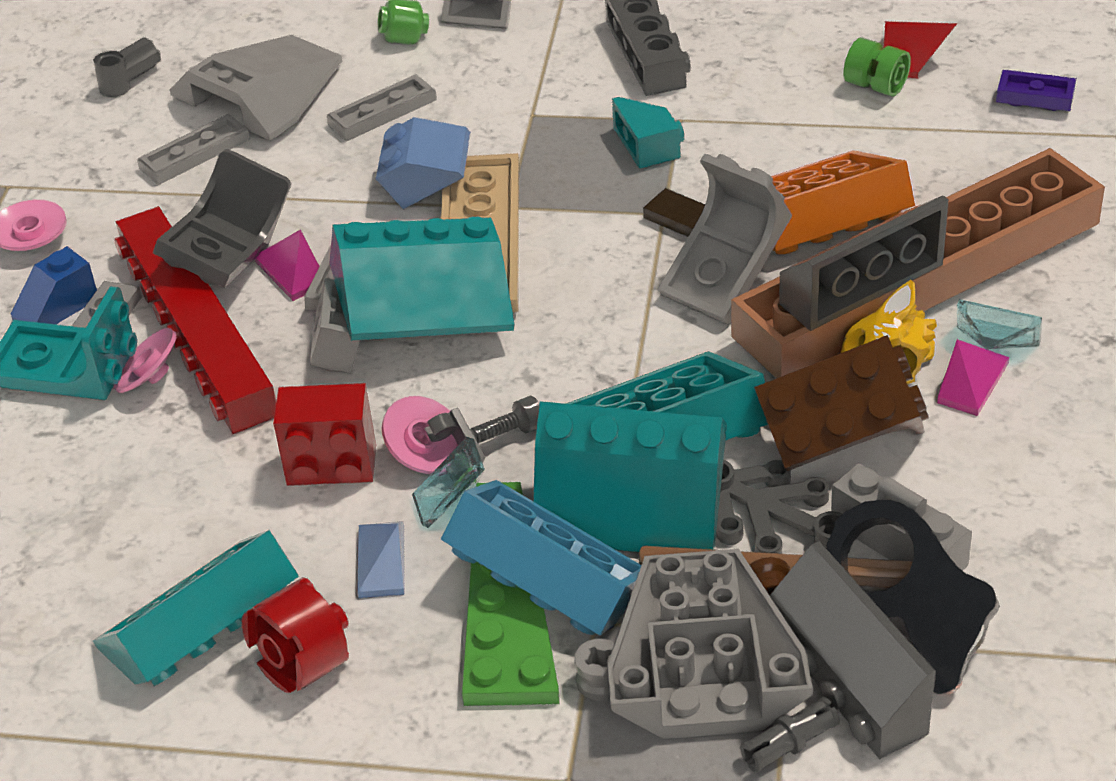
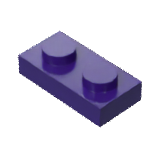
[996,69,1077,111]

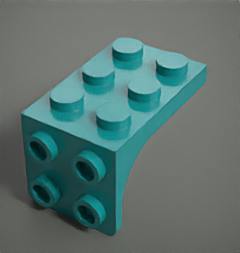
[0,286,137,400]

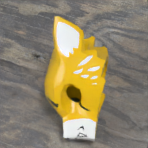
[841,279,937,384]

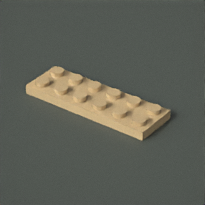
[441,153,520,312]

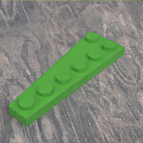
[462,482,560,706]

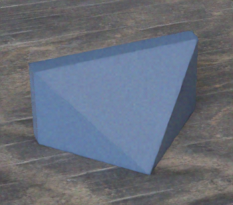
[358,521,405,598]

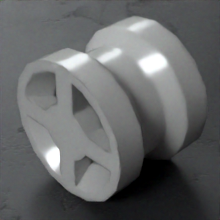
[574,638,615,701]

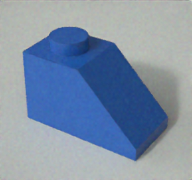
[11,246,97,324]

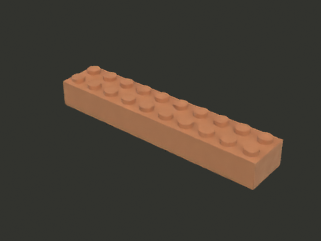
[731,148,1105,378]

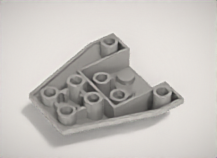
[170,35,342,141]
[608,549,813,739]

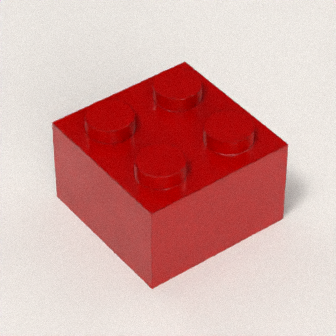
[273,383,376,486]

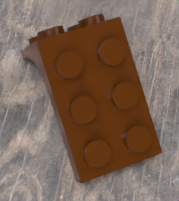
[754,335,929,471]

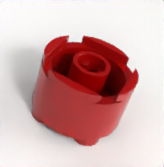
[242,577,349,693]

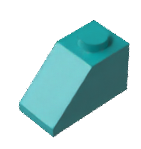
[612,97,685,169]

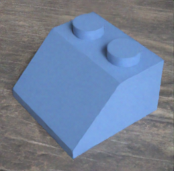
[376,117,470,209]

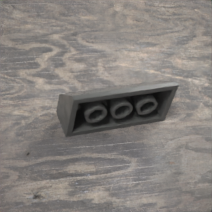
[779,195,949,331]
[770,541,935,759]

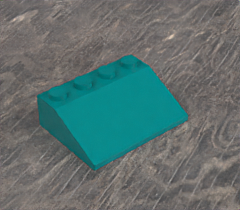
[329,216,515,341]
[566,351,768,441]
[534,401,727,553]

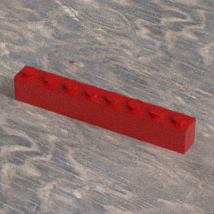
[114,206,276,434]

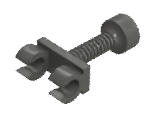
[424,395,540,479]

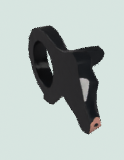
[826,499,1000,695]

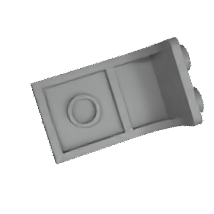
[658,154,793,325]

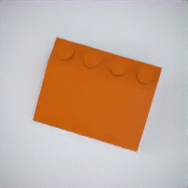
[771,150,915,254]

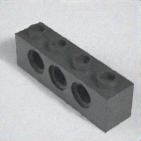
[605,0,691,96]

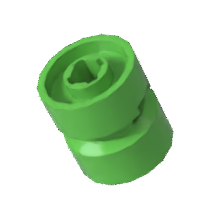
[843,37,911,97]

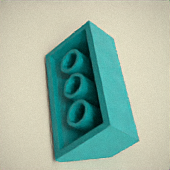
[93,530,299,686]

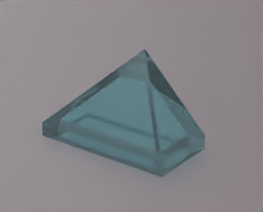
[957,299,1042,350]
[412,436,485,528]

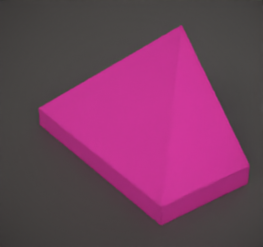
[255,229,319,301]
[937,339,1010,416]

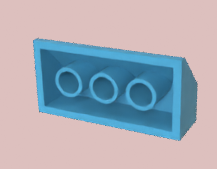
[440,480,641,636]

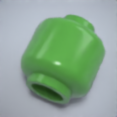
[377,0,429,44]

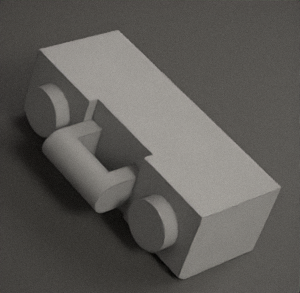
[831,463,972,571]

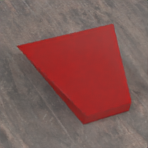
[884,21,958,79]

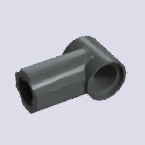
[93,37,161,97]

